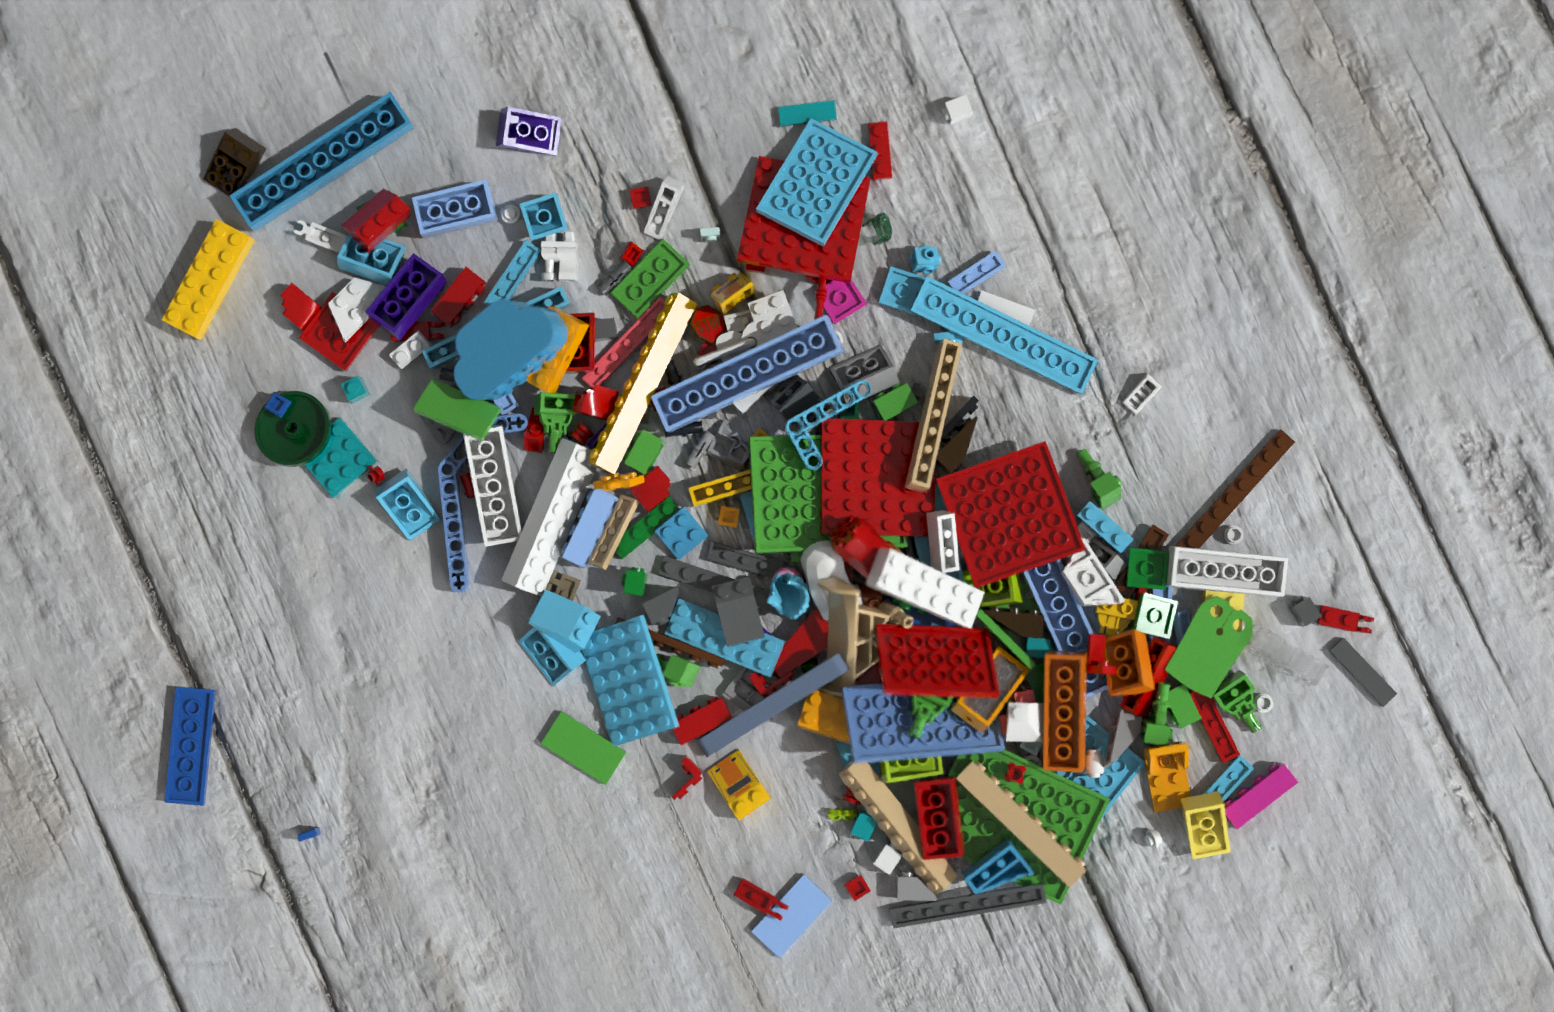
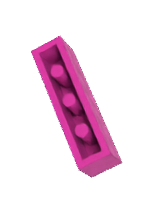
[1223,763,1299,830]

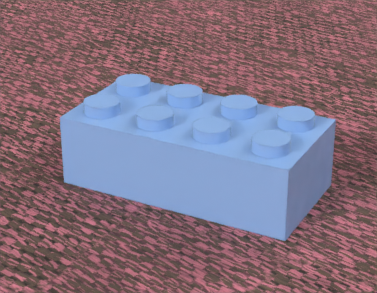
[412,179,498,238]
[561,489,618,568]

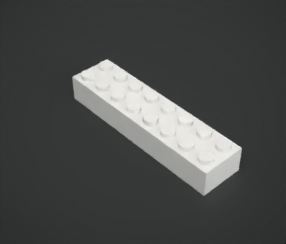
[502,438,597,596]

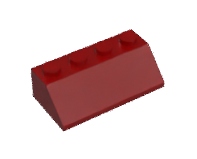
[914,776,965,860]

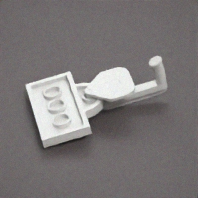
[693,290,797,370]

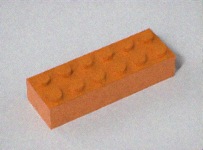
[1043,651,1087,772]

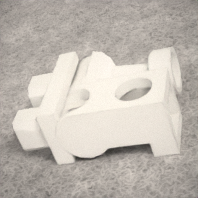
[541,232,578,282]

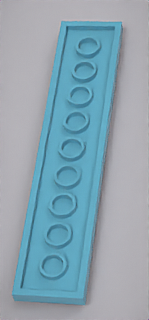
[910,276,1098,395]

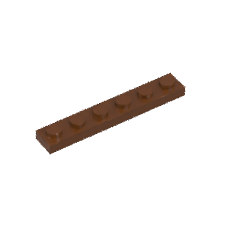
[615,617,725,669]

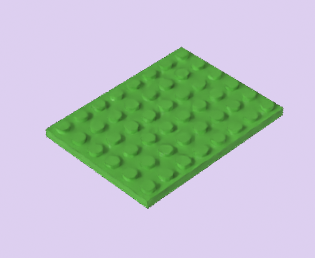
[749,435,908,553]
[948,749,1110,904]

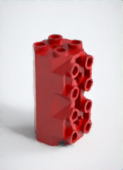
[830,516,903,595]

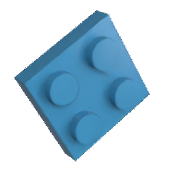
[654,506,708,560]

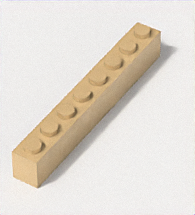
[905,338,962,493]
[838,760,958,894]
[956,760,1086,888]

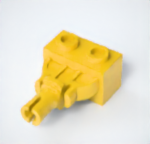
[1093,598,1138,638]

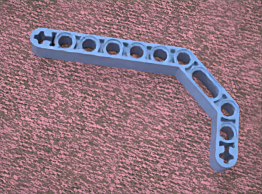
[438,414,529,593]

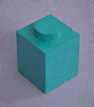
[341,376,370,403]
[1024,637,1054,658]
[850,810,877,842]

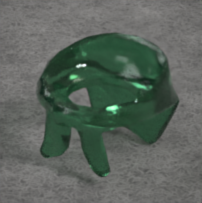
[862,212,892,245]

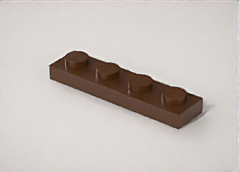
[1114,524,1169,599]

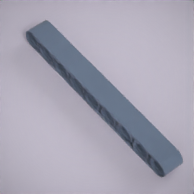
[697,653,849,757]

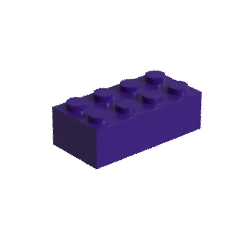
[365,253,447,341]

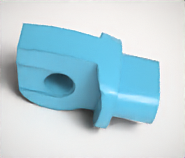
[933,331,963,345]

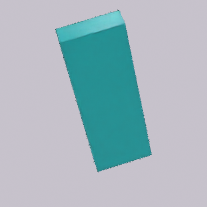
[778,100,837,127]

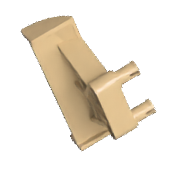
[818,577,913,697]

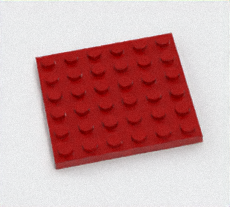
[737,156,871,283]
[821,419,935,537]
[936,441,1086,588]

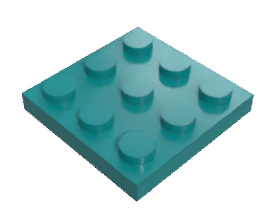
[305,417,378,498]

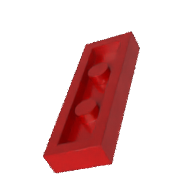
[868,121,892,181]

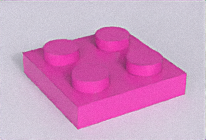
[814,279,867,325]

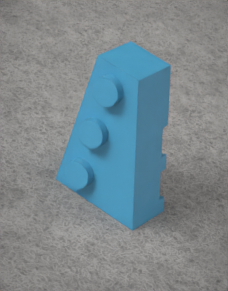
[962,838,1034,894]

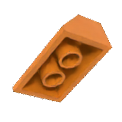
[1104,629,1155,696]

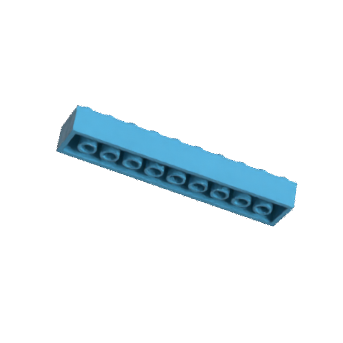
[230,92,414,231]

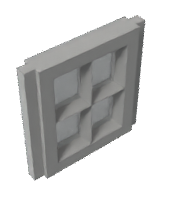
[722,666,786,711]

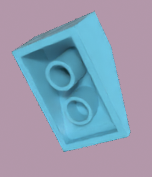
[375,468,441,541]
[527,590,601,653]

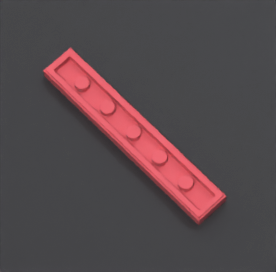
[581,296,665,387]

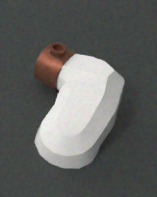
[801,541,883,621]

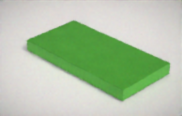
[610,238,690,320]
[413,379,501,441]
[975,609,1035,670]
[541,711,626,785]

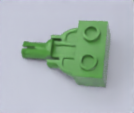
[534,392,578,454]
[1077,449,1122,511]
[656,653,701,688]
[1212,670,1262,733]
[1139,682,1173,746]
[908,695,953,739]

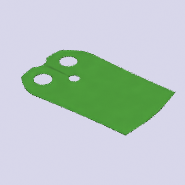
[1165,596,1253,698]

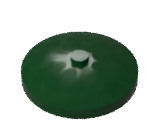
[254,391,332,467]

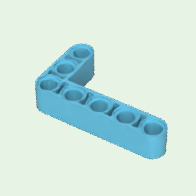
[785,380,872,470]

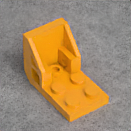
[1143,741,1191,812]

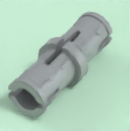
[685,430,715,469]

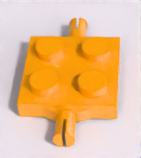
[593,472,645,491]

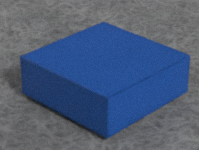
[264,392,292,418]
[297,827,321,842]

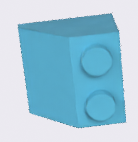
[520,192,568,241]

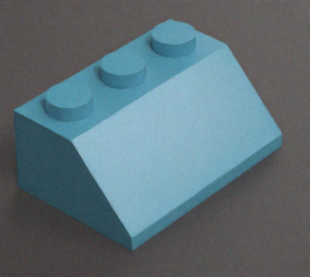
[337,234,406,286]
[518,627,586,686]

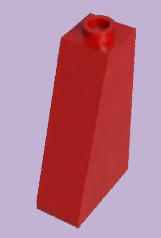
[773,608,828,678]

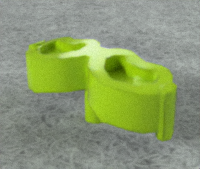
[827,807,857,821]

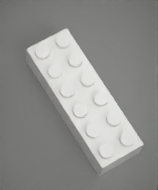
[464,424,522,547]
[1166,546,1288,596]
[866,548,984,629]

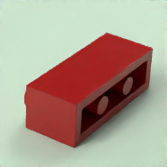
[430,267,486,327]
[673,696,733,745]

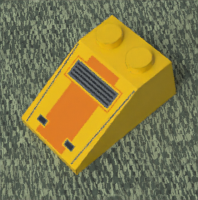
[709,272,754,316]
[707,749,771,821]

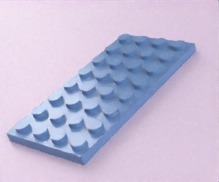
[841,684,1005,764]

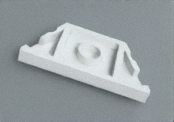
[328,278,386,343]
[1061,538,1125,606]

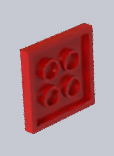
[299,291,379,372]

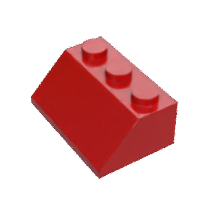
[341,188,410,253]
[566,312,595,374]

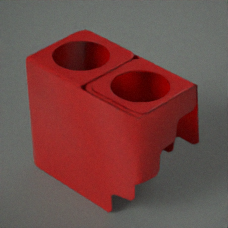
[280,283,321,331]
[572,385,619,421]
[629,466,671,513]

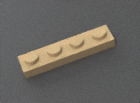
[588,494,639,570]

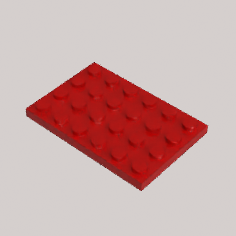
[874,624,1000,698]

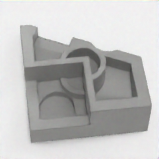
[706,419,749,471]

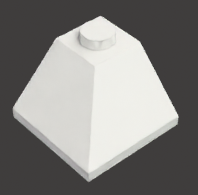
[1005,702,1044,742]

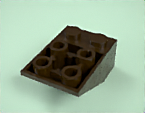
[203,128,267,197]
[935,416,978,475]
[983,607,1044,638]

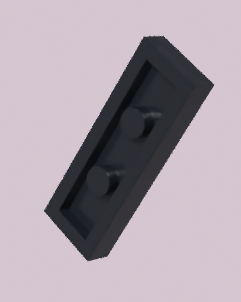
[940,395,979,443]

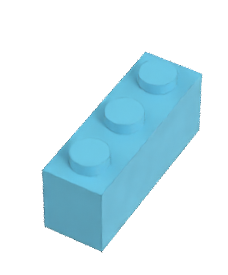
[1075,501,1133,554]

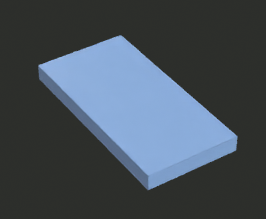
[751,874,832,958]

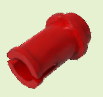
[460,473,475,498]

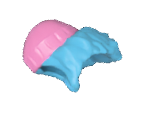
[767,567,809,619]

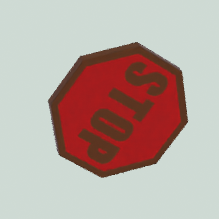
[690,305,726,344]

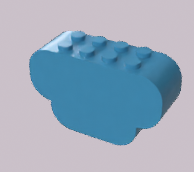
[454,299,568,400]

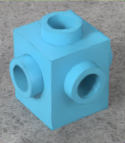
[909,245,941,274]

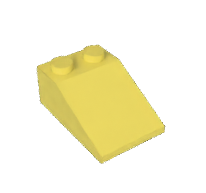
[1181,791,1231,859]

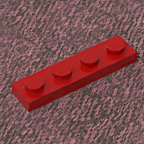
[1189,690,1240,763]

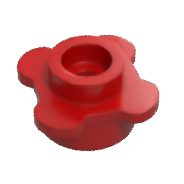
[367,465,385,486]
[1005,762,1026,784]

